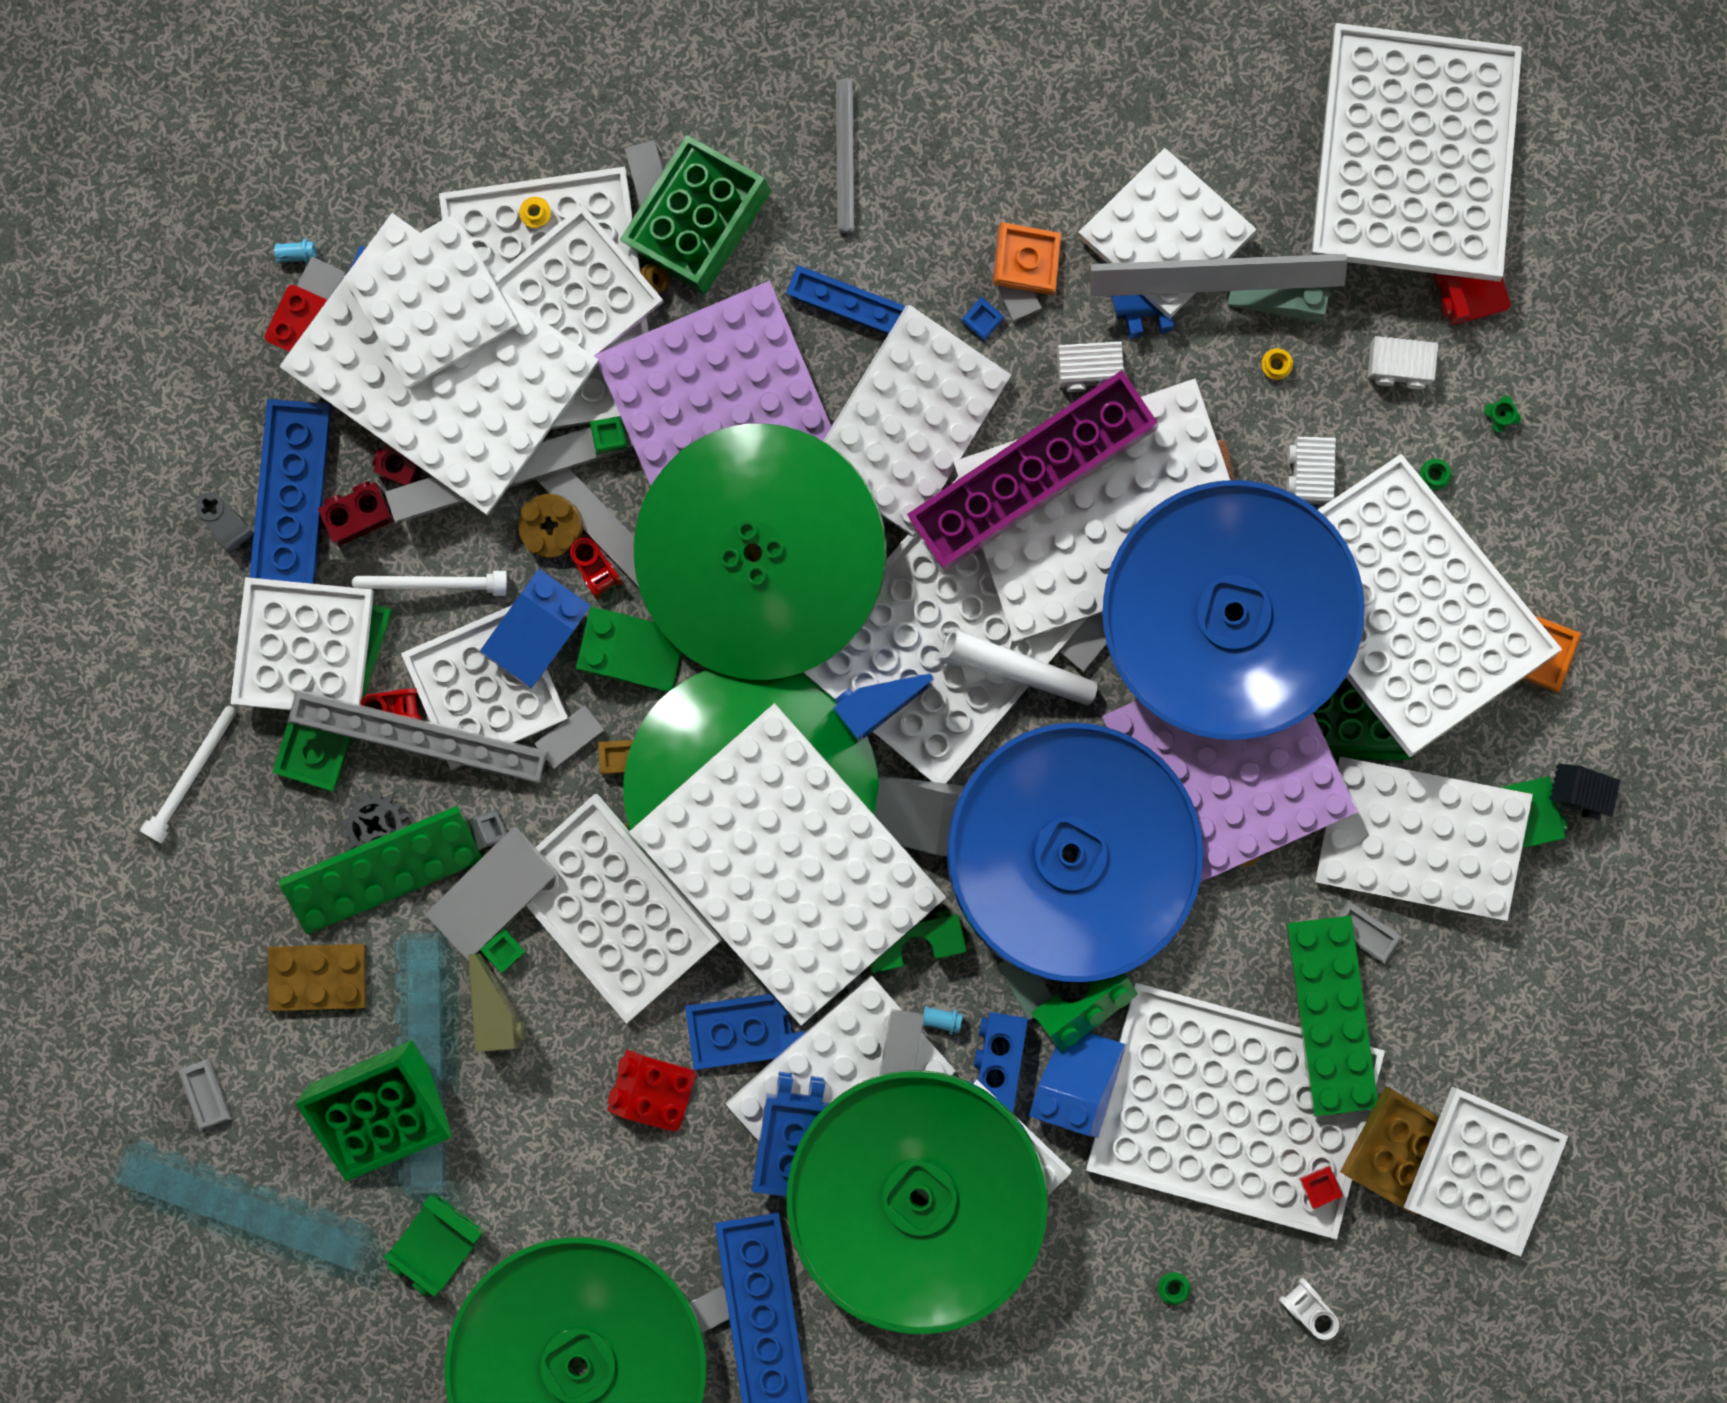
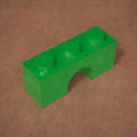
[870,910,967,973]
[1031,973,1138,1053]

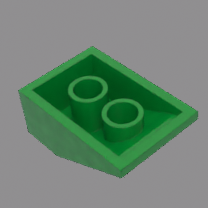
[576,606,681,692]

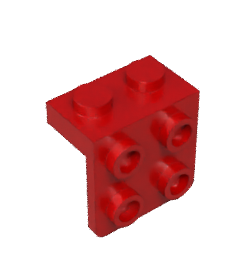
[1432,273,1511,326]
[264,285,328,352]
[607,1049,696,1132]

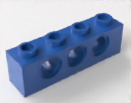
[971,1012,1028,1113]

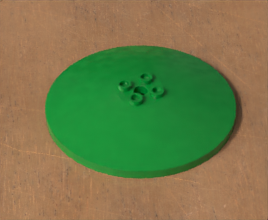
[633,424,887,680]
[623,669,879,900]
[786,1070,1048,1334]
[444,1237,707,1403]

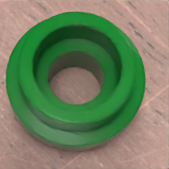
[1419,458,1451,490]
[1158,1272,1190,1305]

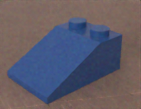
[479,569,591,689]
[833,673,934,743]
[1029,1033,1127,1137]

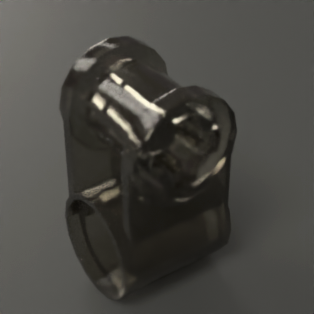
[319,559,382,595]

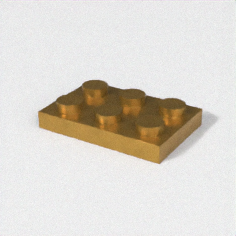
[268,944,367,1011]

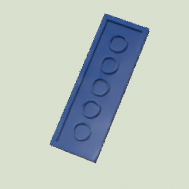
[249,399,332,584]
[715,1212,808,1403]

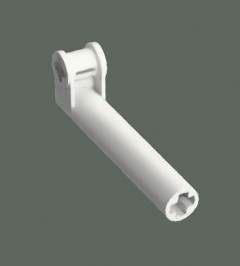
[935,629,1097,706]

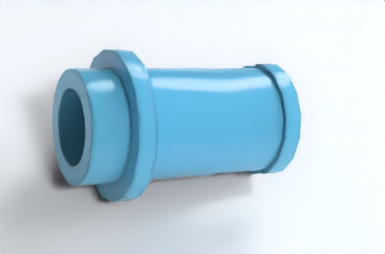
[275,239,316,264]
[922,1006,963,1035]

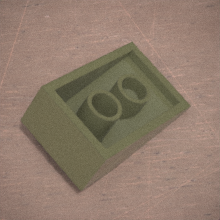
[468,953,526,1052]

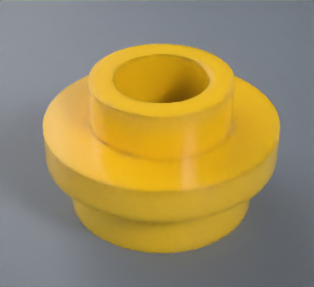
[519,197,551,228]
[1261,348,1293,380]

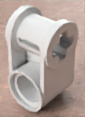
[1279,1277,1339,1340]

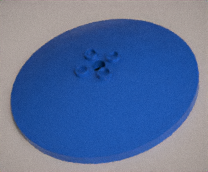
[1102,480,1365,740]
[947,723,1203,982]

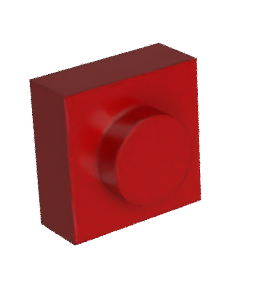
[1299,1166,1343,1209]

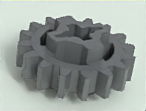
[340,791,410,850]

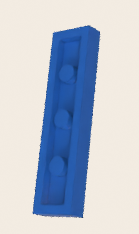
[786,265,906,335]

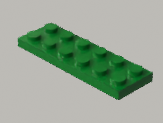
[272,604,393,792]
[279,805,483,935]
[1286,915,1378,1116]

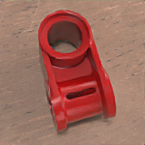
[570,538,623,600]
[360,688,422,720]

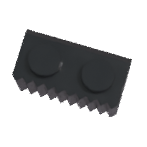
[1549,763,1621,821]

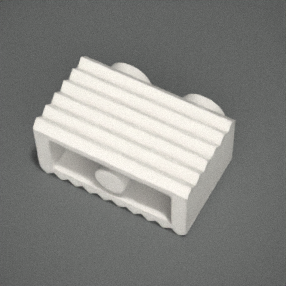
[1367,336,1438,389]
[1057,342,1124,392]
[1287,437,1336,505]

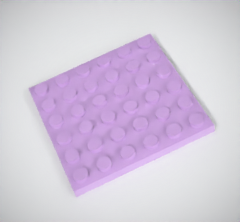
[595,281,831,486]
[1102,700,1359,882]

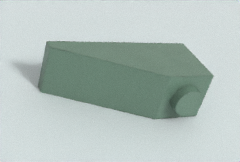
[1227,287,1330,323]

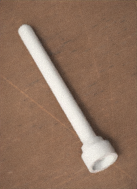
[352,571,506,596]
[140,706,236,844]

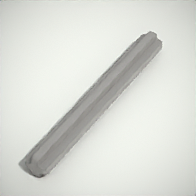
[836,79,854,233]

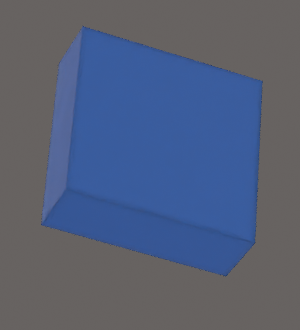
[960,296,1005,342]

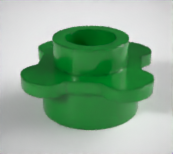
[1484,396,1521,433]

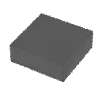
[467,810,507,850]

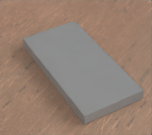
[425,827,559,961]

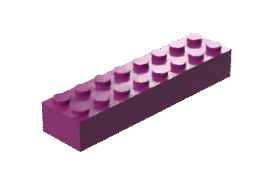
[907,370,1158,571]

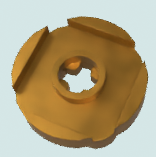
[518,494,583,557]

